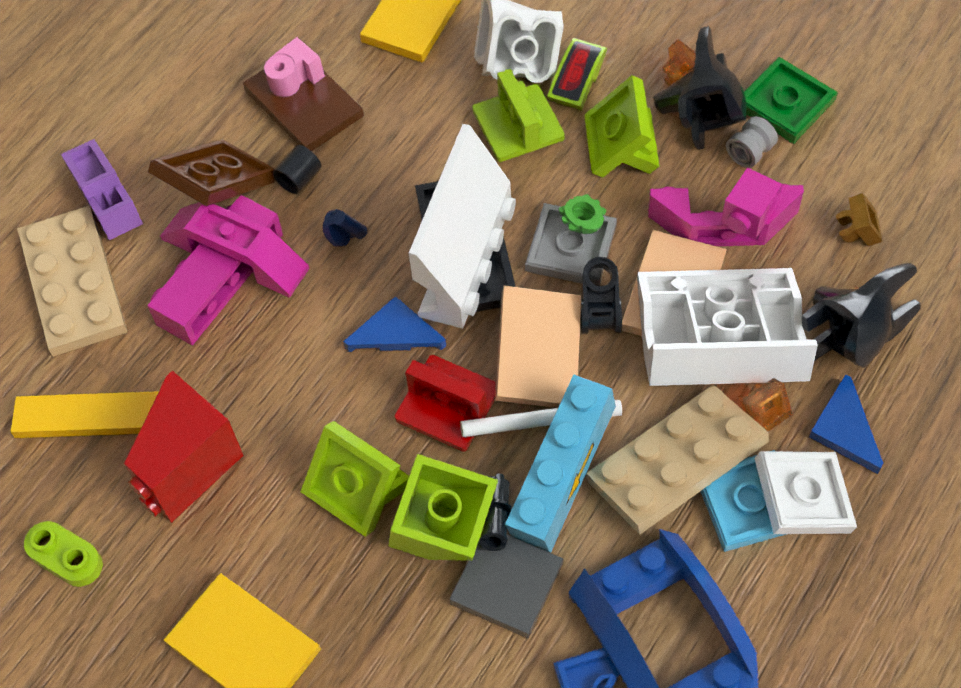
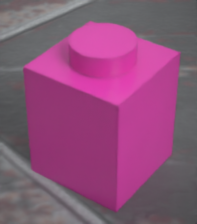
[721,168,782,239]

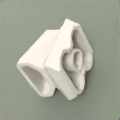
[474,0,563,83]

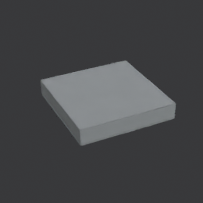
[525,203,617,286]

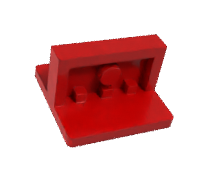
[395,355,496,452]

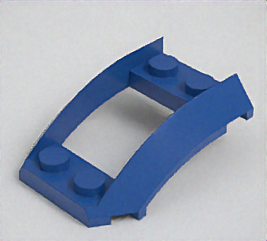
[568,529,758,688]

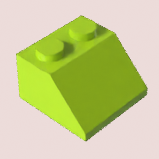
[388,454,498,561]

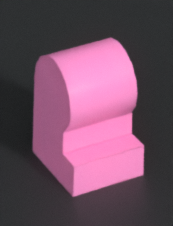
[264,37,325,97]

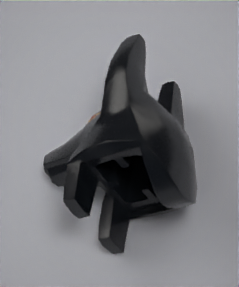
[653,26,746,150]
[801,263,921,368]

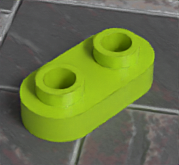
[24,521,103,587]

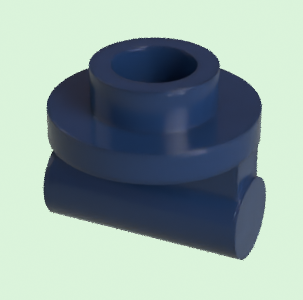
[322,209,368,247]

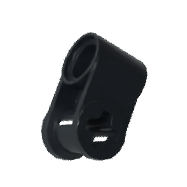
[581,257,622,334]

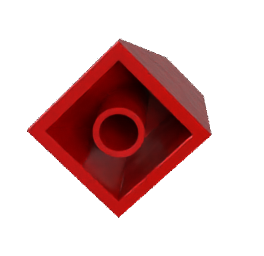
[124,370,244,523]

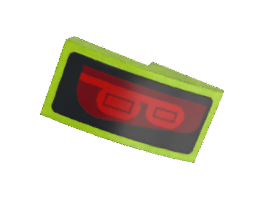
[547,38,607,110]

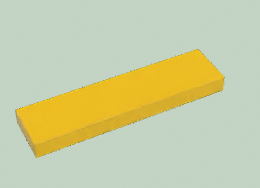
[11,391,159,438]

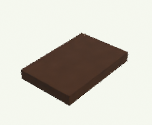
[243,69,364,151]
[148,139,276,206]

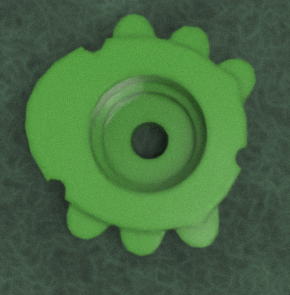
[559,194,606,234]

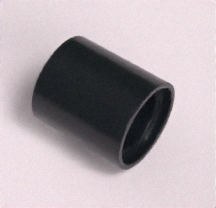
[273,145,321,194]

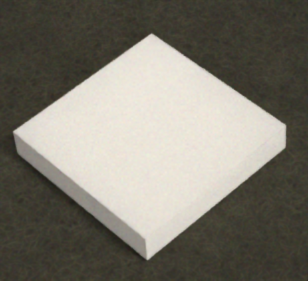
[754,451,857,534]

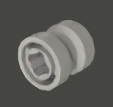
[726,116,778,168]

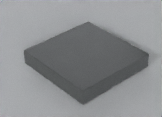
[449,535,563,639]

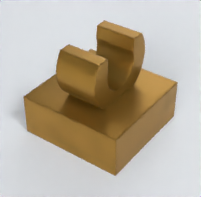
[836,193,883,247]

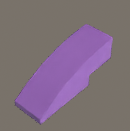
[61,139,143,240]

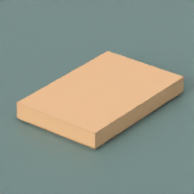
[622,230,727,336]
[495,286,581,408]

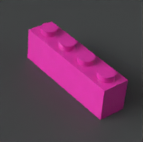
[147,195,283,346]

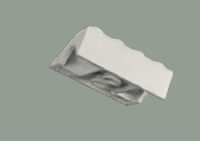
[409,124,516,329]
[637,268,818,386]

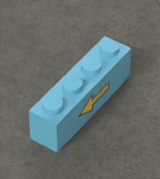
[505,374,616,553]

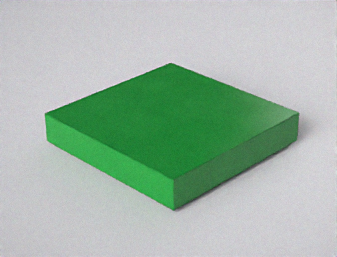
[744,57,838,144]

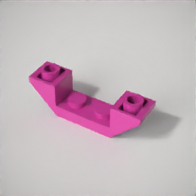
[648,184,804,246]
[160,202,309,298]

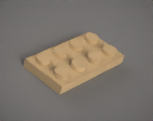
[17,206,128,357]
[586,384,769,535]

